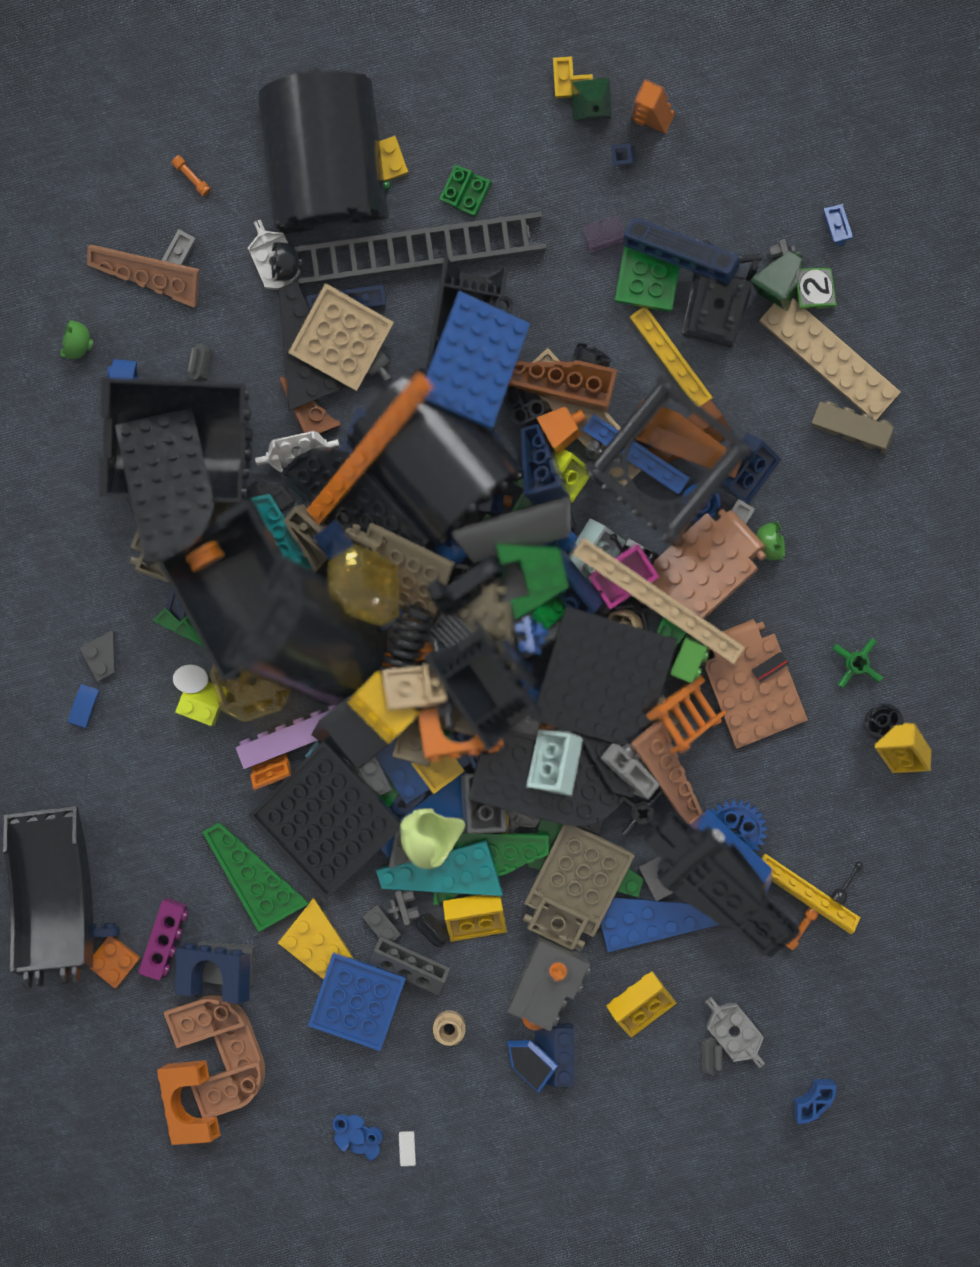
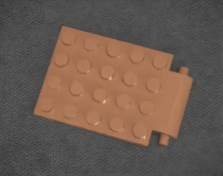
[651,509,767,619]
[704,619,808,749]

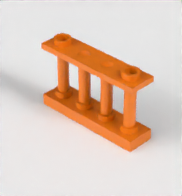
[646,675,726,754]

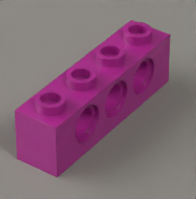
[138,898,188,981]

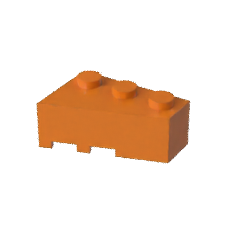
[631,80,675,134]

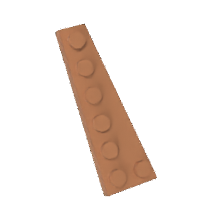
[87,245,200,307]
[631,720,703,824]

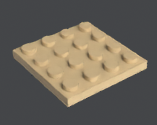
[288,283,394,391]

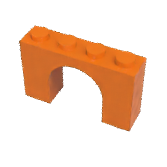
[418,708,503,762]
[157,1060,221,1145]

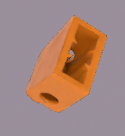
[537,407,586,454]

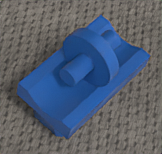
[515,617,549,655]

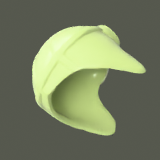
[400,809,465,869]

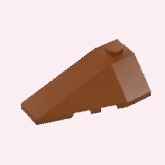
[648,400,732,463]

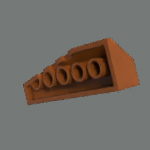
[508,361,617,412]
[636,399,743,478]

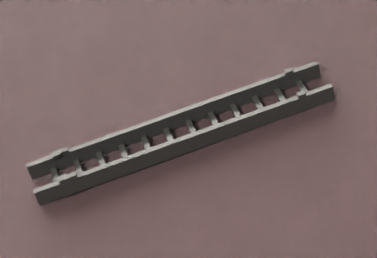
[294,212,546,286]

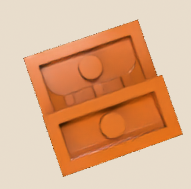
[250,753,291,790]

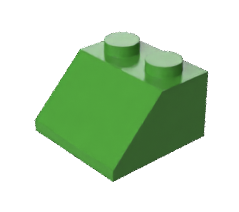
[671,635,710,683]

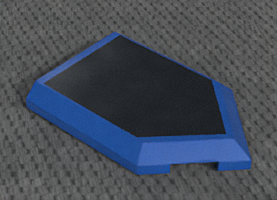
[507,1039,559,1094]

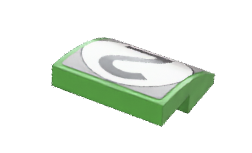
[796,268,837,309]

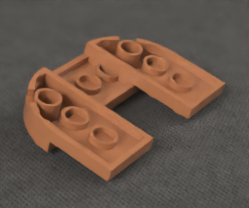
[163,995,266,1118]

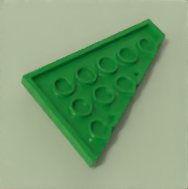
[434,832,549,905]

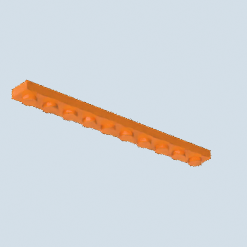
[306,373,434,524]

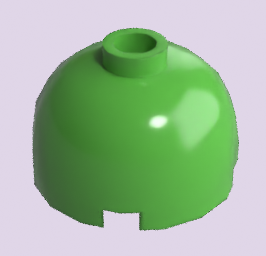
[60,319,93,359]
[756,521,785,561]

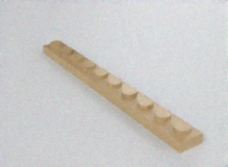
[572,538,745,664]

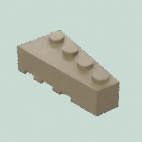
[812,401,894,455]

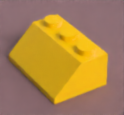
[347,671,419,744]
[875,723,932,773]
[443,895,507,942]
[606,971,677,1038]

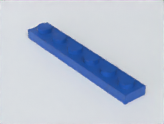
[582,414,689,495]

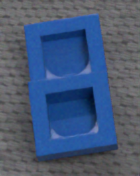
[68,684,100,729]

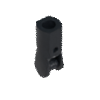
[623,538,658,565]

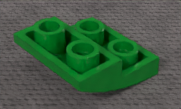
[439,164,492,217]

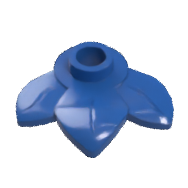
[332,1114,365,1151]
[350,1125,383,1161]

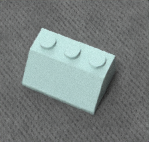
[568,518,626,590]
[527,730,583,796]

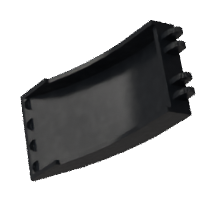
[3,806,93,988]

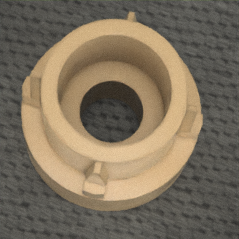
[433,1010,466,1046]

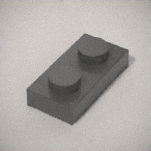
[362,904,401,942]

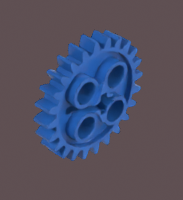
[711,798,767,851]

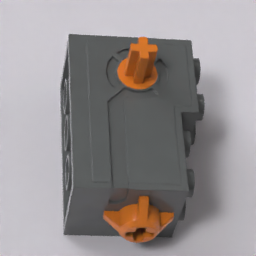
[508,935,591,1031]

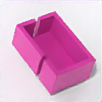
[587,544,659,609]

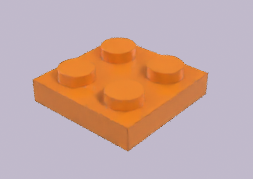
[90,936,141,988]

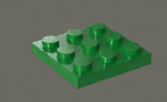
[615,246,679,312]

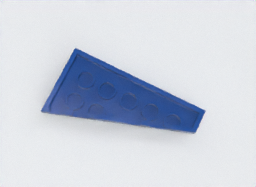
[601,897,720,952]

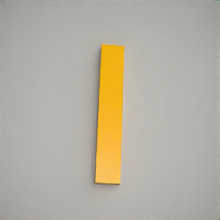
[629,307,713,407]
[761,854,861,934]

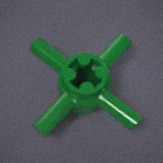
[832,638,883,689]

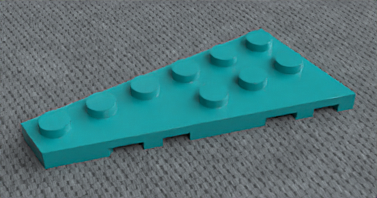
[251,494,320,575]
[376,840,503,896]

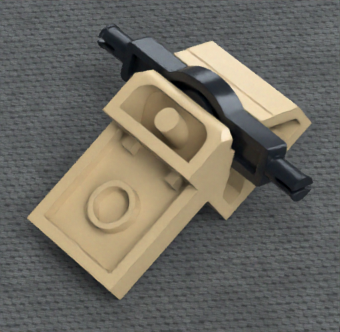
[381,641,458,728]

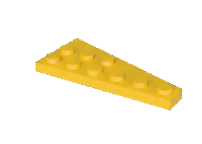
[278,898,354,979]

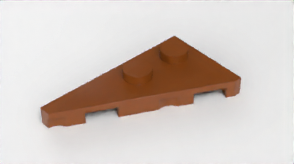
[279,376,341,434]

